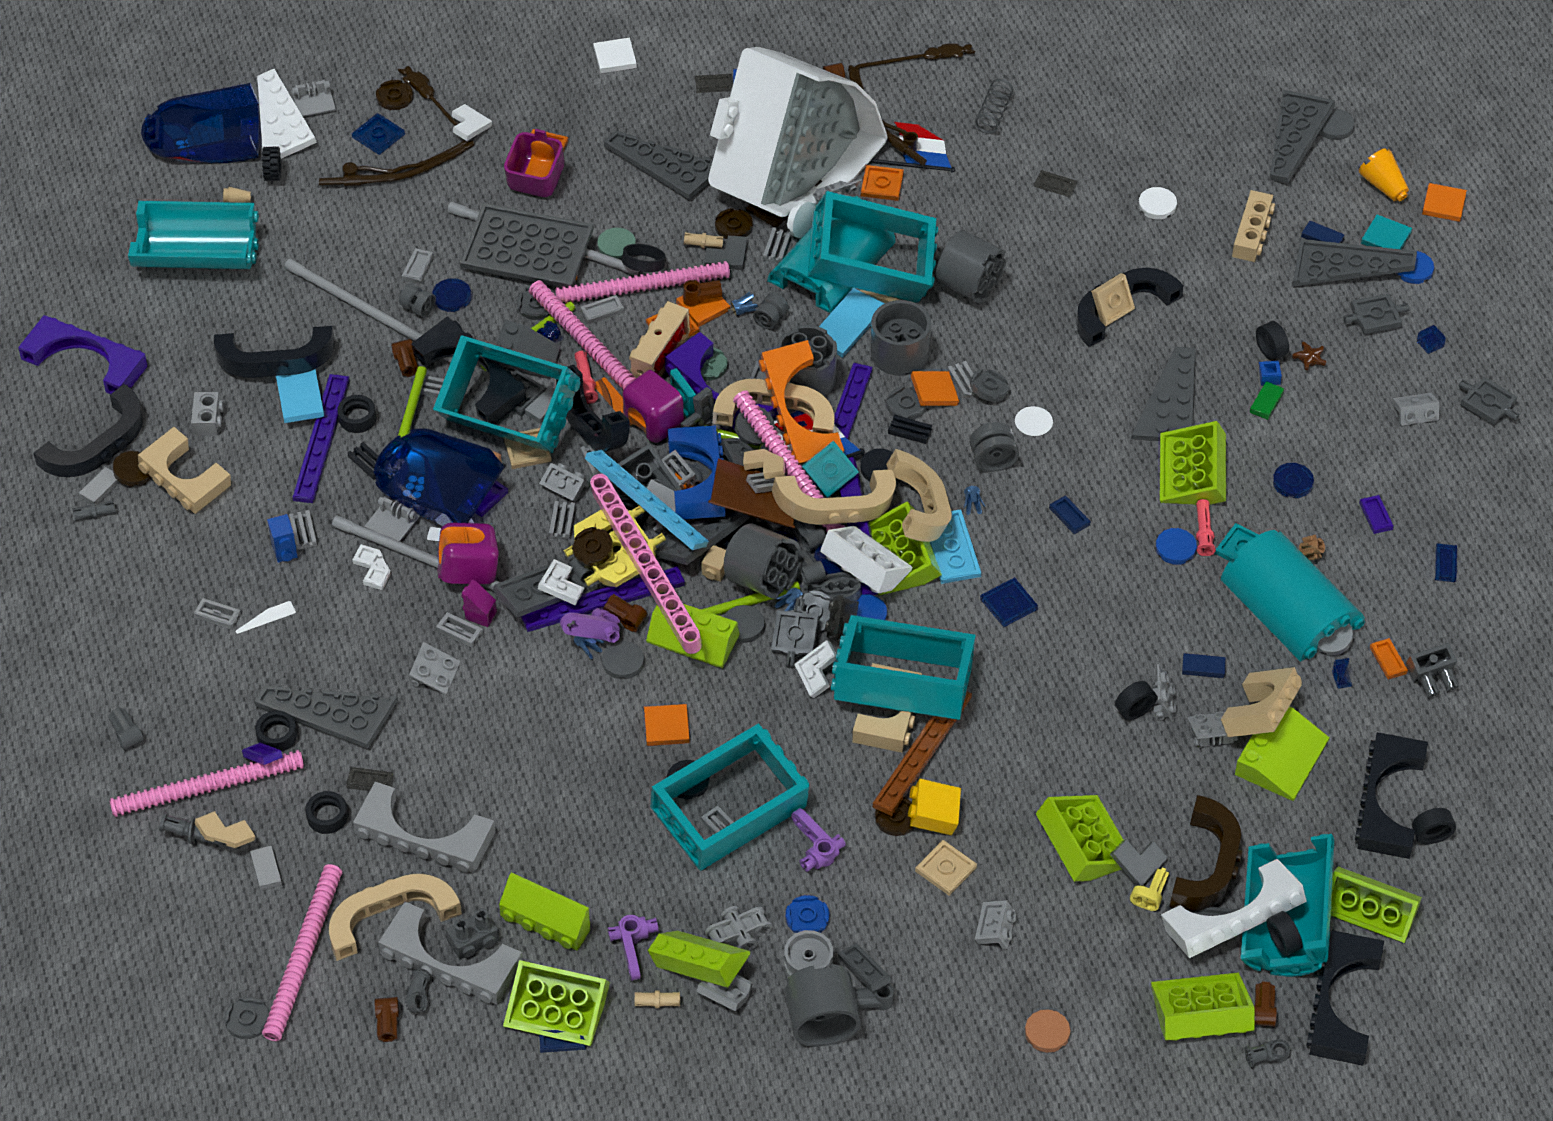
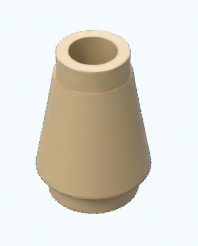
[223,186,251,203]

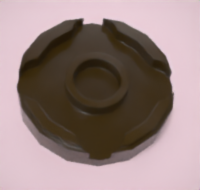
[376,80,413,110]
[715,208,753,239]
[113,451,151,486]
[572,527,614,566]
[875,798,915,836]

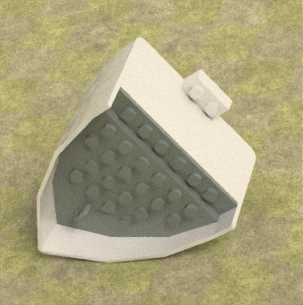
[708,47,888,217]

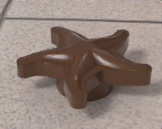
[1292,342,1326,370]

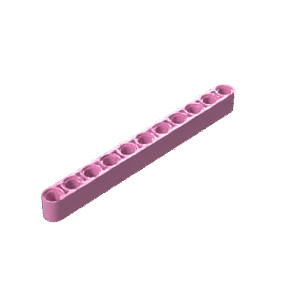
[590,474,702,654]

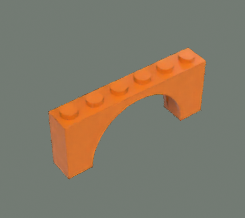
[758,340,844,468]

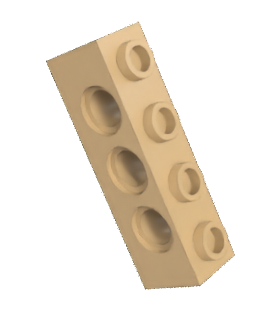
[1232,190,1275,262]

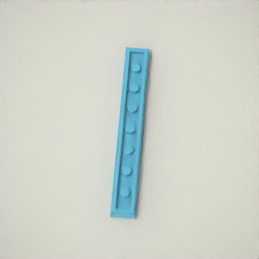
[585,450,709,550]

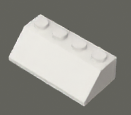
[820,526,913,593]

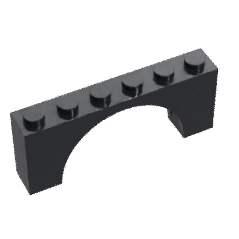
[411,316,527,424]
[1354,732,1428,859]
[1306,930,1384,1066]

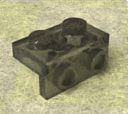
[825,595,859,641]

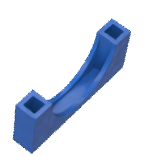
[668,425,725,519]

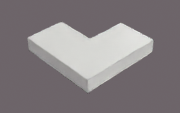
[452,104,492,141]
[538,559,584,605]
[794,640,836,698]

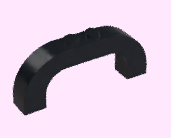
[1076,268,1184,347]
[214,326,335,378]
[556,365,630,452]
[33,384,143,477]

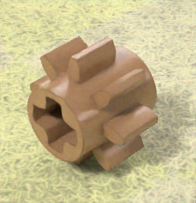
[1299,535,1325,561]

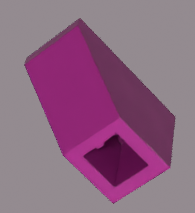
[461,580,497,627]

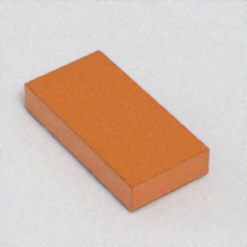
[1370,638,1408,680]

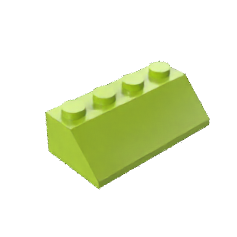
[646,604,740,669]
[1331,867,1422,943]
[499,872,590,951]
[648,931,751,988]

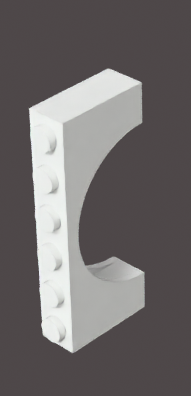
[1161,859,1307,958]

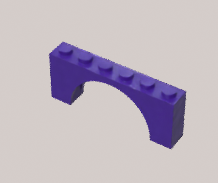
[18,315,148,394]
[665,332,778,432]

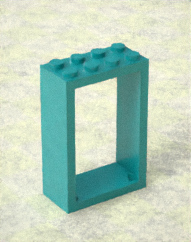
[808,191,938,303]
[433,335,581,453]
[831,615,976,720]
[650,723,809,871]

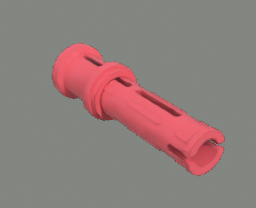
[575,351,598,404]
[1196,499,1216,556]

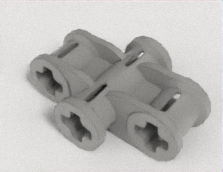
[705,906,773,951]

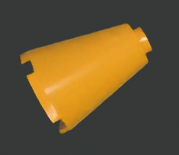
[1359,148,1409,202]

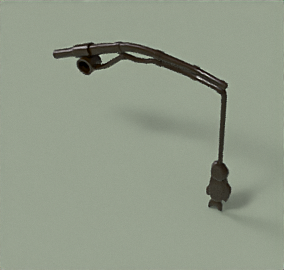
[848,44,976,166]
[319,66,475,186]

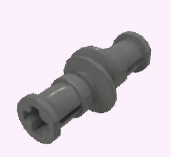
[159,812,225,849]

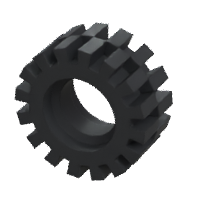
[262,146,281,181]

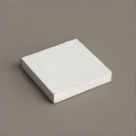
[593,38,637,73]

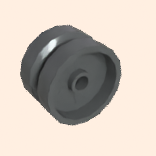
[969,422,1019,472]

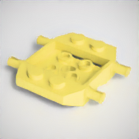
[563,506,666,587]

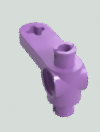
[560,608,620,643]
[791,808,846,872]
[608,915,659,981]

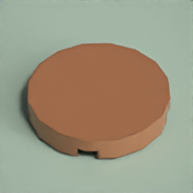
[1025,1009,1070,1053]

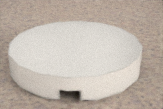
[1139,187,1177,219]
[787,200,815,238]

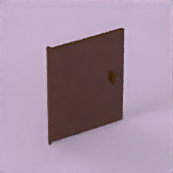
[708,458,795,529]

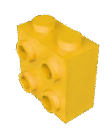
[908,779,961,835]

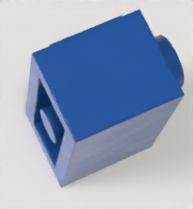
[267,514,297,562]

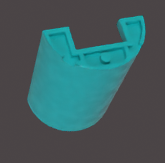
[767,196,896,314]
[128,201,259,269]
[1220,530,1365,662]
[1241,834,1335,977]

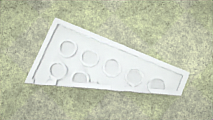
[257,69,317,159]

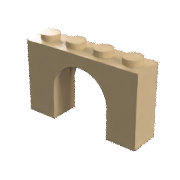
[138,427,231,514]
[852,663,922,753]
[1221,667,1302,737]

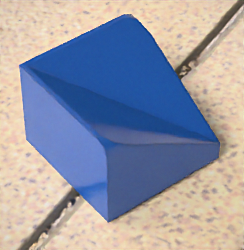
[1259,361,1282,386]

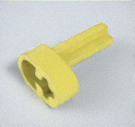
[1130,868,1169,911]

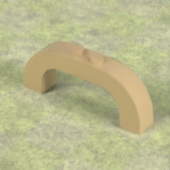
[712,379,834,434]
[886,449,952,542]
[772,469,896,525]
[329,874,462,961]

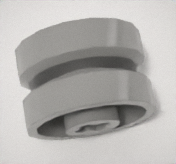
[784,930,833,978]

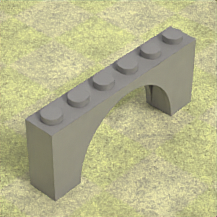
[353,782,496,873]
[378,902,523,1005]

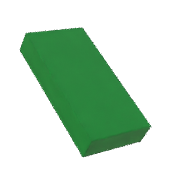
[1249,381,1284,420]

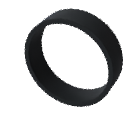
[622,244,666,273]

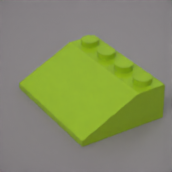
[1160,421,1226,505]
[869,501,942,595]
[1235,706,1330,801]
[1036,795,1123,882]
[503,960,610,1046]
[1151,972,1254,1041]

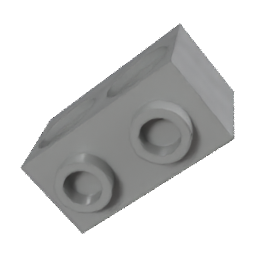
[191,392,224,436]

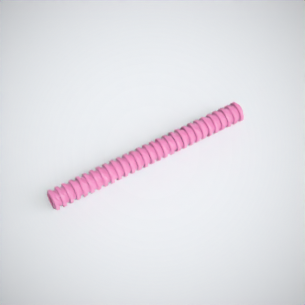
[555,261,730,304]
[529,280,636,390]
[733,390,845,532]
[110,750,304,817]
[262,864,342,1041]

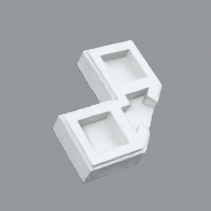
[353,544,391,590]

